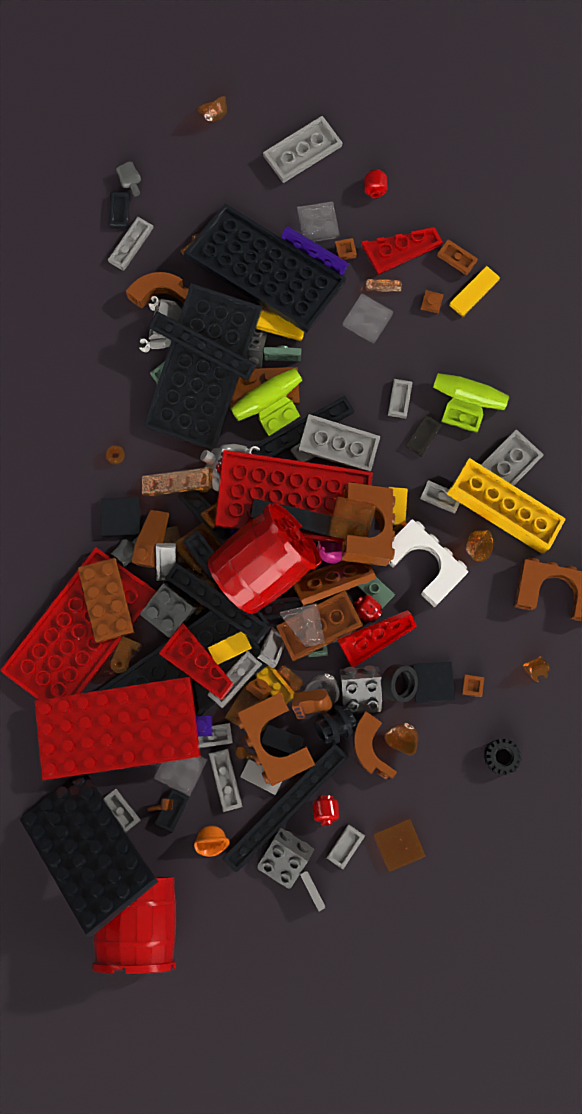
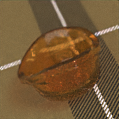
[197,96,228,122]
[465,530,494,562]
[385,723,419,756]

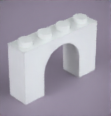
[389,519,468,607]

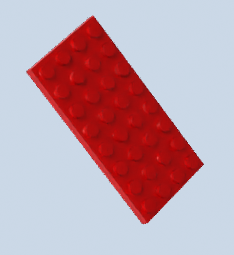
[214,450,373,544]
[0,547,157,700]
[35,677,201,781]

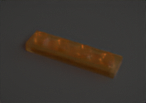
[142,467,213,496]

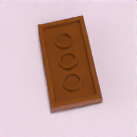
[230,367,300,408]
[78,558,134,643]
[293,561,376,606]
[276,591,363,661]

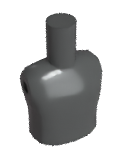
[116,162,141,197]
[110,535,139,568]

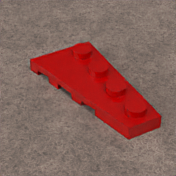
[361,227,443,275]
[337,610,417,667]
[159,623,234,700]

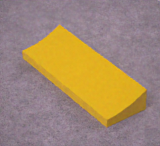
[446,458,565,554]

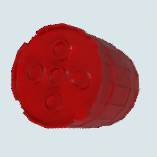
[208,503,322,614]
[92,877,176,974]

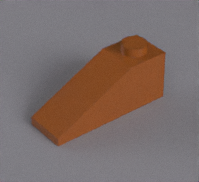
[132,510,169,569]

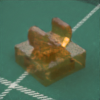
[523,657,550,682]

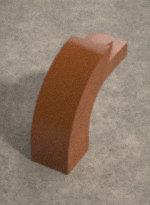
[126,272,189,309]
[353,712,397,780]

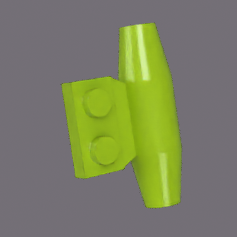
[230,368,302,436]
[433,373,509,433]

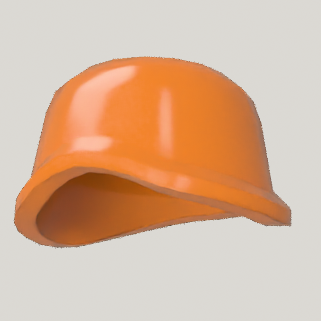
[194,826,229,857]

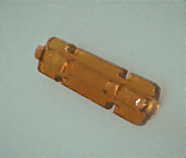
[366,279,402,291]

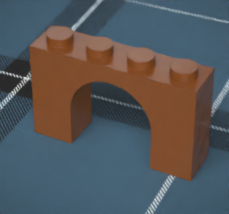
[341,482,395,566]
[514,558,582,621]
[236,692,315,786]

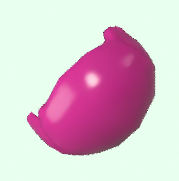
[318,541,342,564]

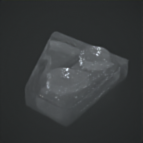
[280,604,325,647]

